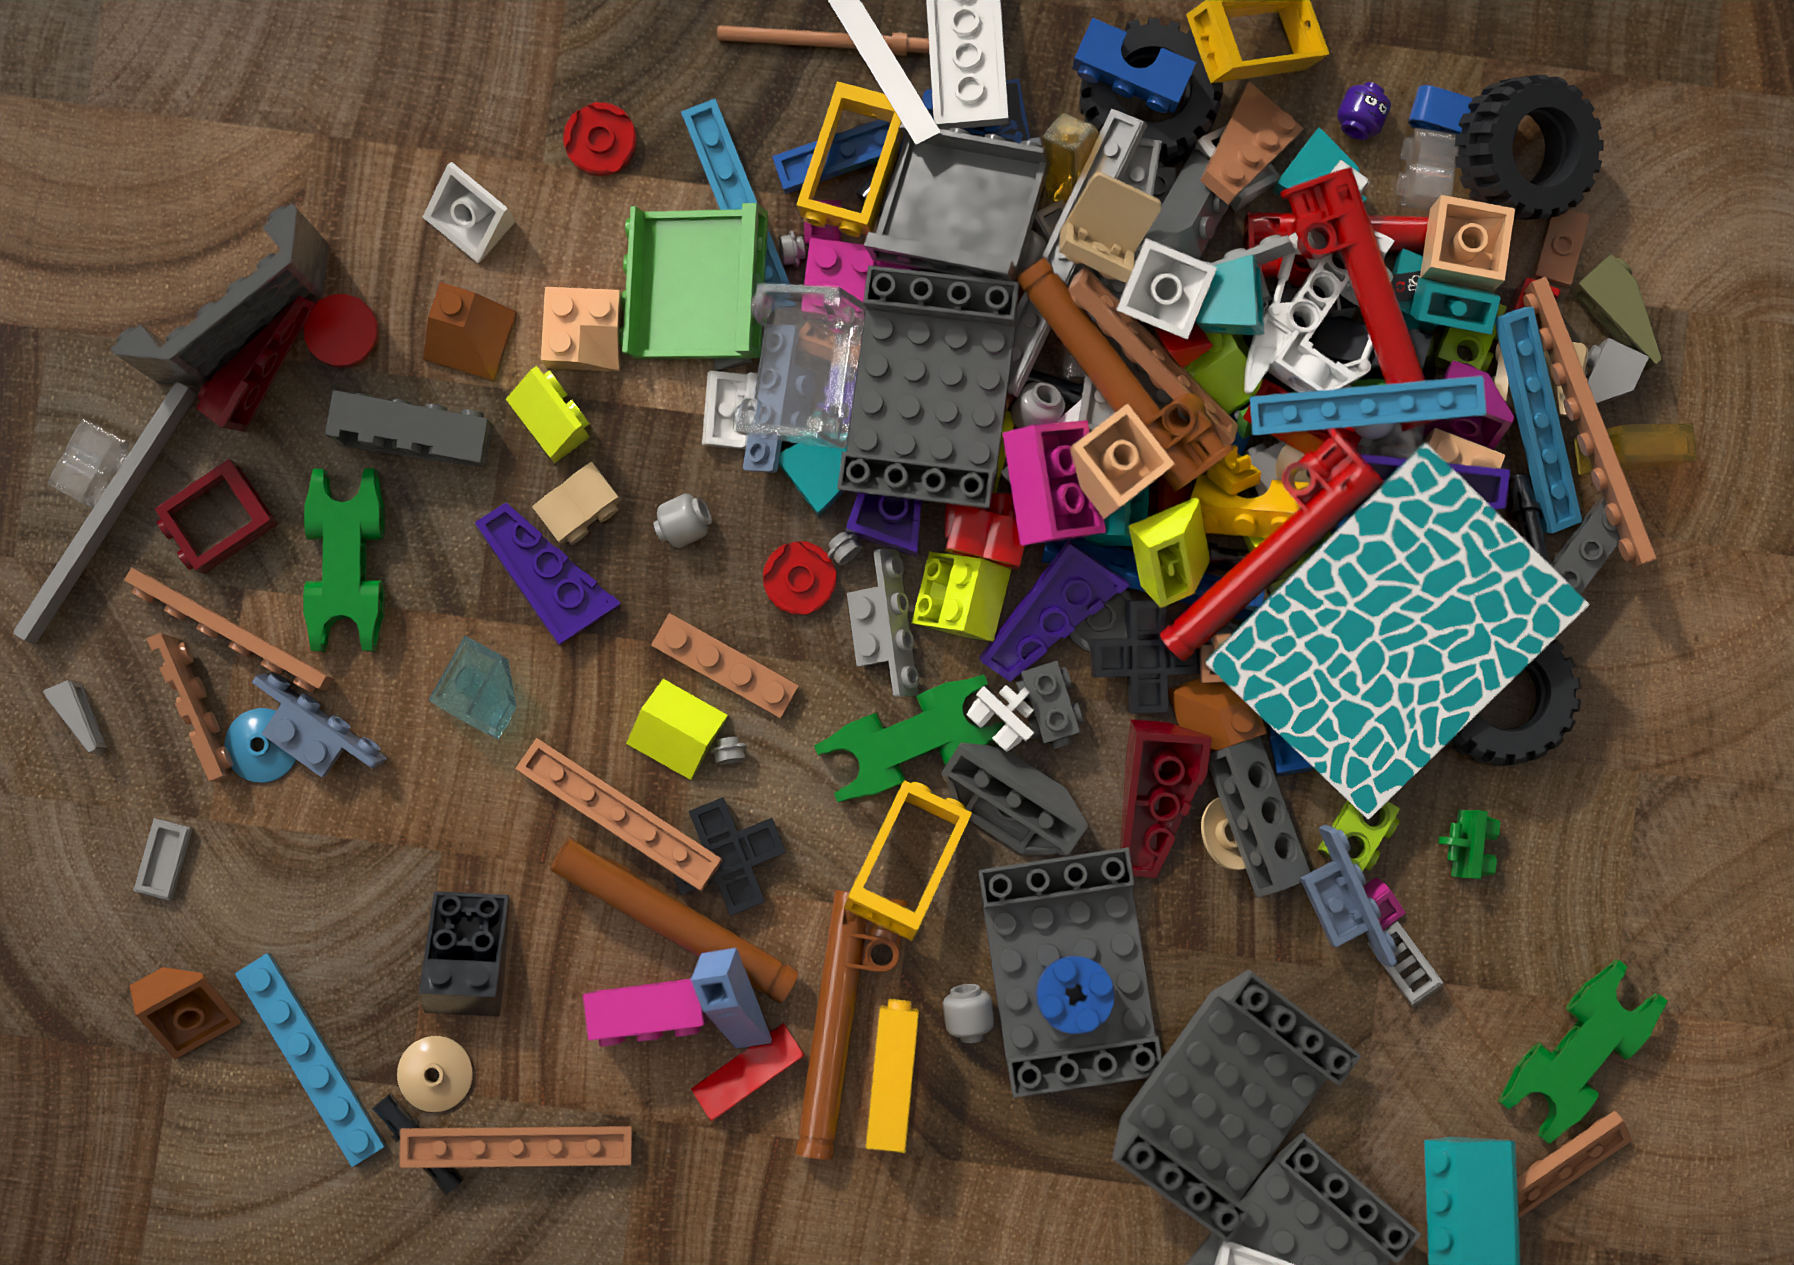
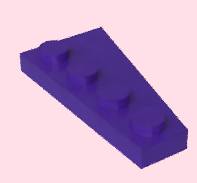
[475,503,621,646]

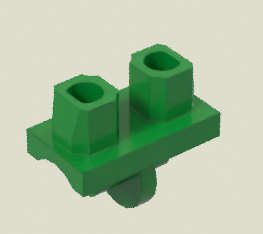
[1438,810,1501,879]

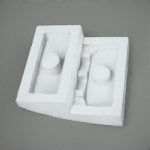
[702,370,758,449]

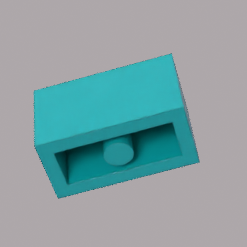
[1410,277,1501,334]

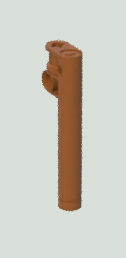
[1015,257,1234,492]
[550,836,799,1004]
[795,890,909,1160]

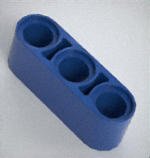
[1408,85,1519,145]

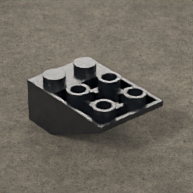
[419,891,509,1017]

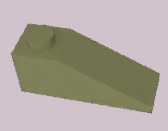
[1570,254,1661,371]

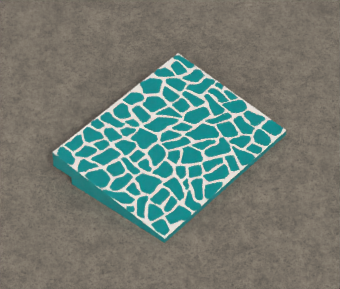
[1205,442,1589,820]

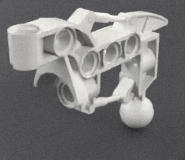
[1244,160,1395,439]

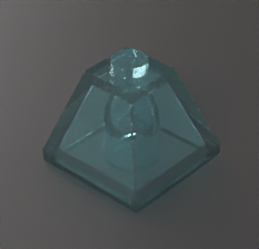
[428,636,517,739]

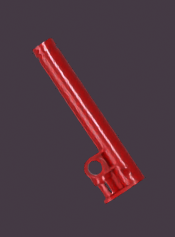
[1280,167,1438,432]
[1244,212,1429,288]
[1160,427,1384,662]

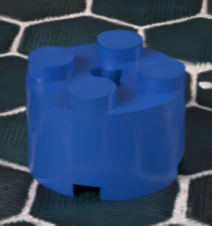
[1035,956,1114,1034]

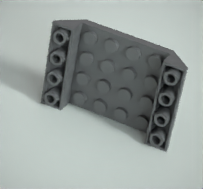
[110,203,329,387]
[837,266,1019,508]
[978,847,1162,1098]
[1112,970,1362,1243]
[1184,1132,1422,1265]

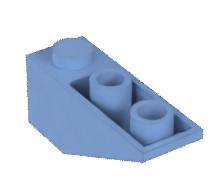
[691,948,772,1049]

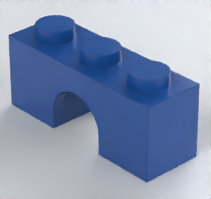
[1072,17,1196,113]

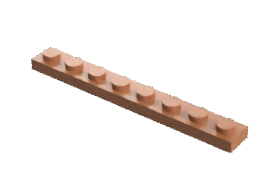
[1523,277,1656,569]

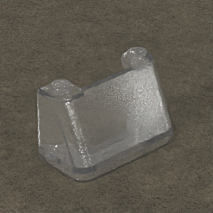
[735,283,866,449]

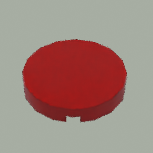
[563,102,637,177]
[304,294,379,368]
[763,541,836,615]

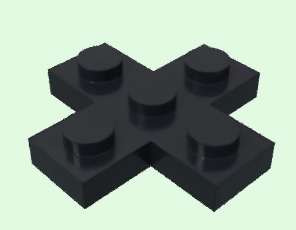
[1090,600,1200,714]
[673,797,787,916]

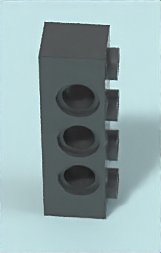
[1550,497,1621,594]
[1208,736,1310,898]

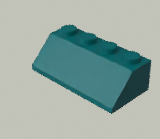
[1424,1137,1520,1265]

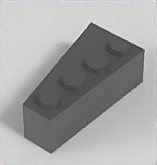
[325,390,493,468]

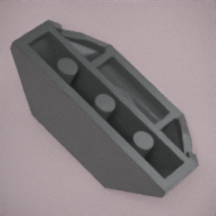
[1137,149,1229,261]
[941,743,1088,856]

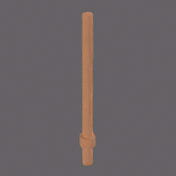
[717,25,930,56]

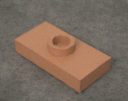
[1533,209,1590,287]

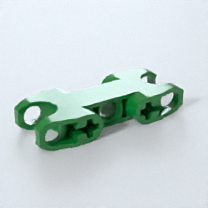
[303,468,385,653]
[814,674,1005,803]
[1497,959,1668,1144]

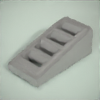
[43,680,107,754]
[1367,922,1444,1008]

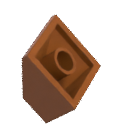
[423,282,517,382]
[1168,678,1266,754]
[130,967,241,1060]

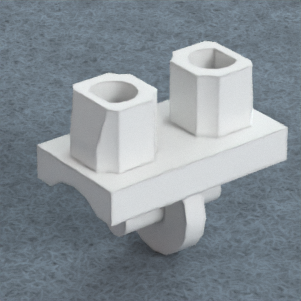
[967,685,1034,752]

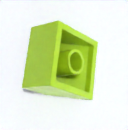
[1184,332,1265,415]

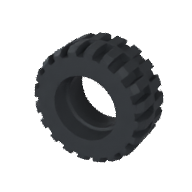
[1079,18,1223,164]
[1454,75,1604,220]
[1451,639,1582,766]

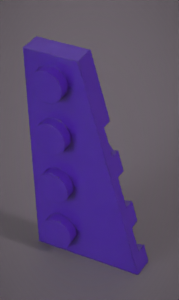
[979,540,1130,681]

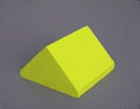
[626,679,728,780]

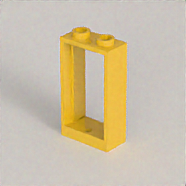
[1186,0,1329,83]
[797,81,904,237]
[843,780,972,941]
[866,999,918,1152]

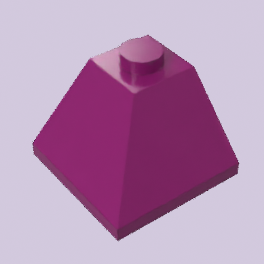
[1419,360,1514,450]

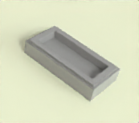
[133,818,193,900]

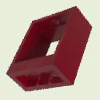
[155,459,278,574]

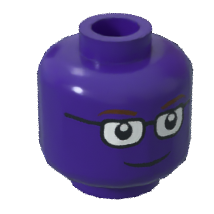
[1337,82,1391,140]

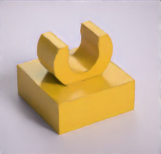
[1207,445,1261,496]

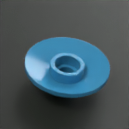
[224,708,297,783]

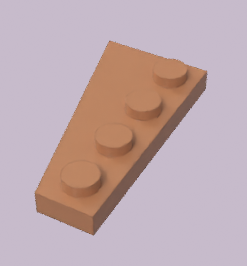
[1200,81,1304,205]
[146,633,233,783]

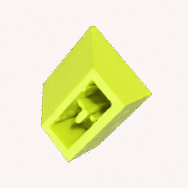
[506,365,590,463]
[1129,497,1210,608]
[911,552,1011,642]

